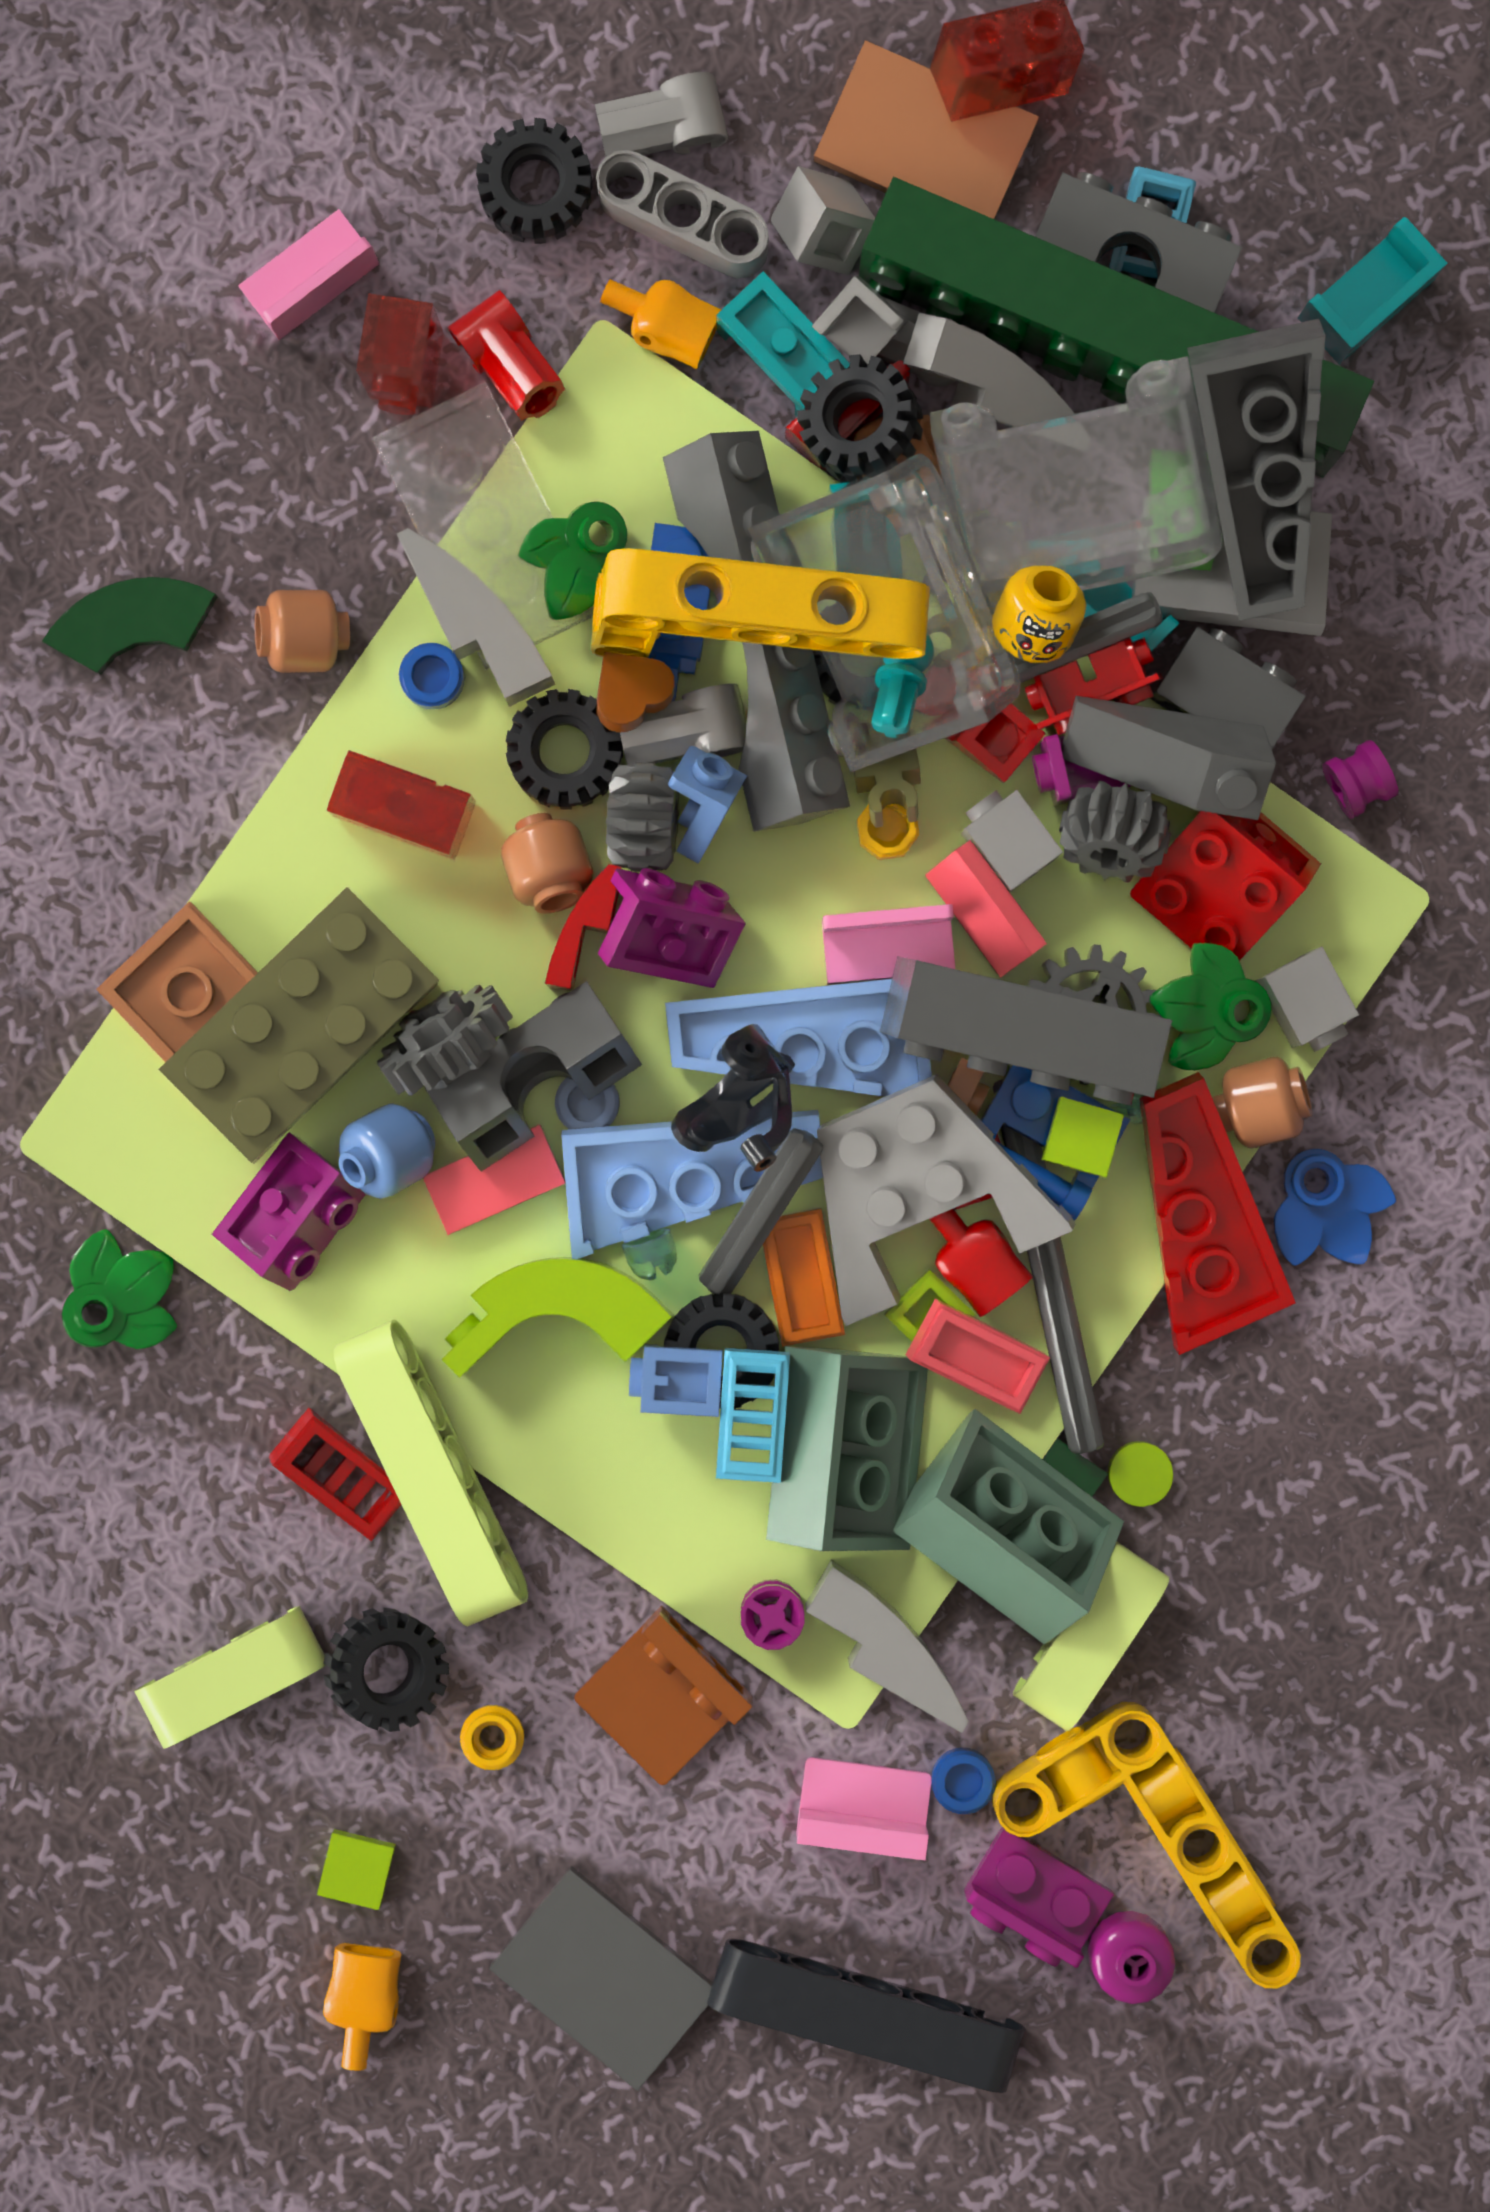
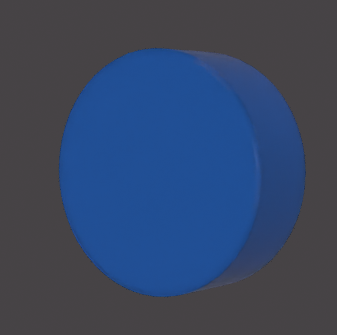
[399,643,465,709]
[931,1747,996,1814]

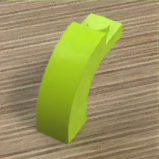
[441,1257,673,1378]

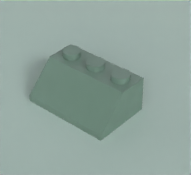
[766,1346,928,1551]
[893,1409,1124,1645]

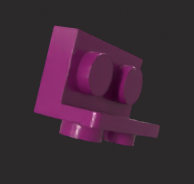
[598,868,746,988]
[211,1132,366,1291]
[964,1827,1114,1968]

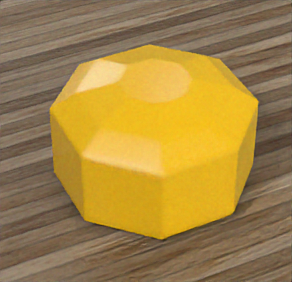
[856,804,919,860]

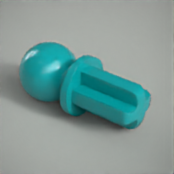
[871,634,934,738]

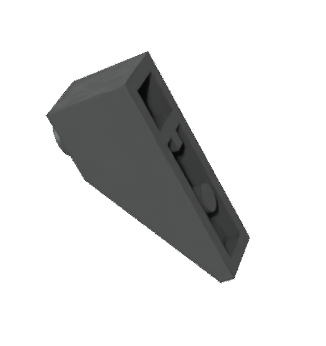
[1061,696,1276,820]

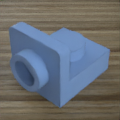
[668,746,747,864]
[629,1344,723,1417]

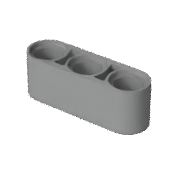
[596,150,769,279]

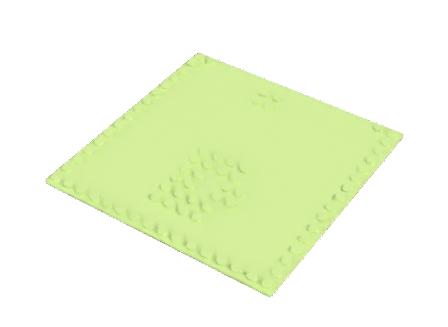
[20,320,1429,1729]

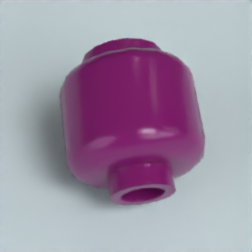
[1088,1911,1176,2004]

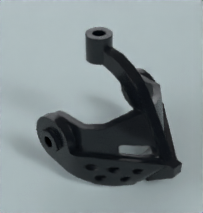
[671,1024,795,1172]

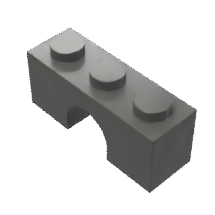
[1035,172,1242,312]
[425,981,642,1172]

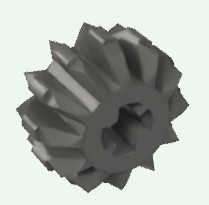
[606,762,679,872]
[1059,781,1171,882]

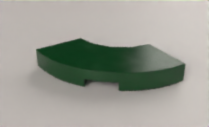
[42,577,218,675]

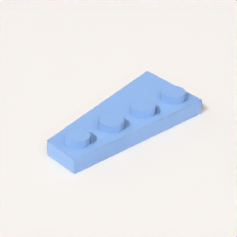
[665,978,932,1096]

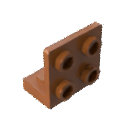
[574,1605,753,1785]

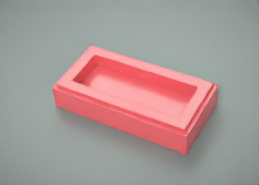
[925,840,1047,978]
[423,1125,565,1235]
[905,1298,1050,1414]

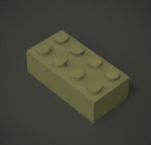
[158,887,439,1164]

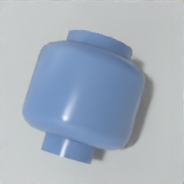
[338,1103,436,1199]

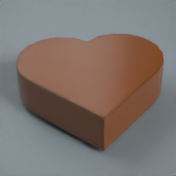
[597,652,675,733]

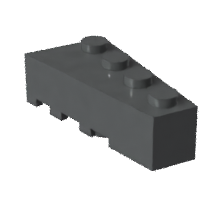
[1187,319,1326,621]
[880,956,1172,1105]

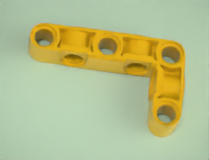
[591,548,930,659]
[992,1702,1301,1989]

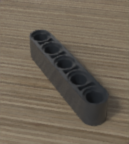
[707,1938,1025,2093]

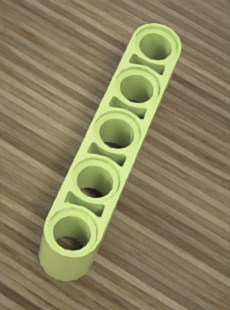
[333,1320,528,1627]

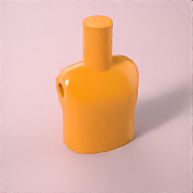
[600,279,722,369]
[323,1943,402,2071]

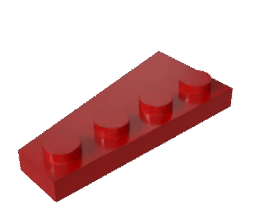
[1139,1072,1296,1355]

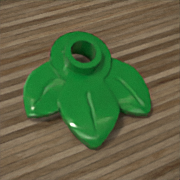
[518,502,627,620]
[1149,943,1272,1071]
[62,1229,177,1349]

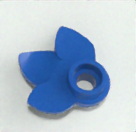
[1274,1149,1396,1266]

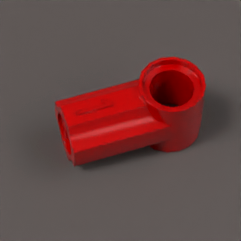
[447,290,565,421]

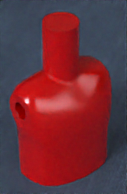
[929,1209,1033,1317]

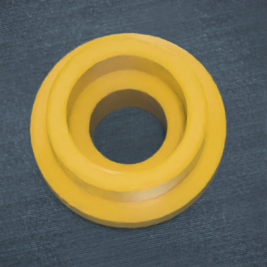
[460,1705,524,1770]

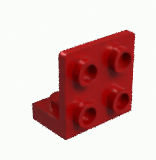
[1130,811,1322,961]

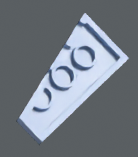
[561,1110,823,1259]

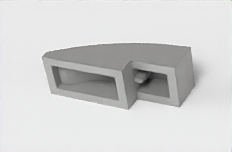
[903,313,1091,450]
[397,528,555,707]
[805,1560,969,1733]

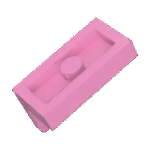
[238,209,379,340]
[822,904,955,985]
[796,1757,931,1861]

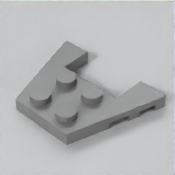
[817,1074,1076,1326]

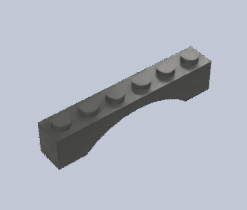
[663,430,850,832]

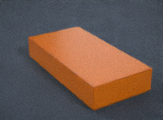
[763,1208,845,1347]

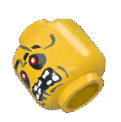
[992,565,1086,663]

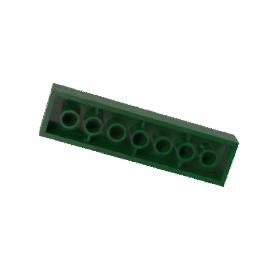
[859,176,1375,478]

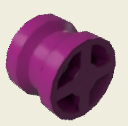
[1322,740,1399,819]
[741,1579,805,1650]

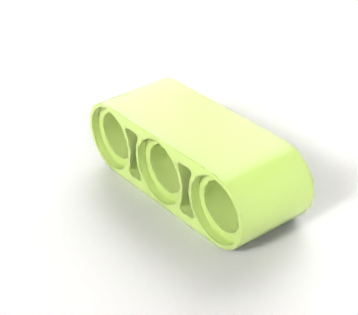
[1013,1542,1169,1731]
[134,1606,326,1749]

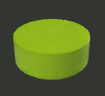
[1107,1441,1173,1507]

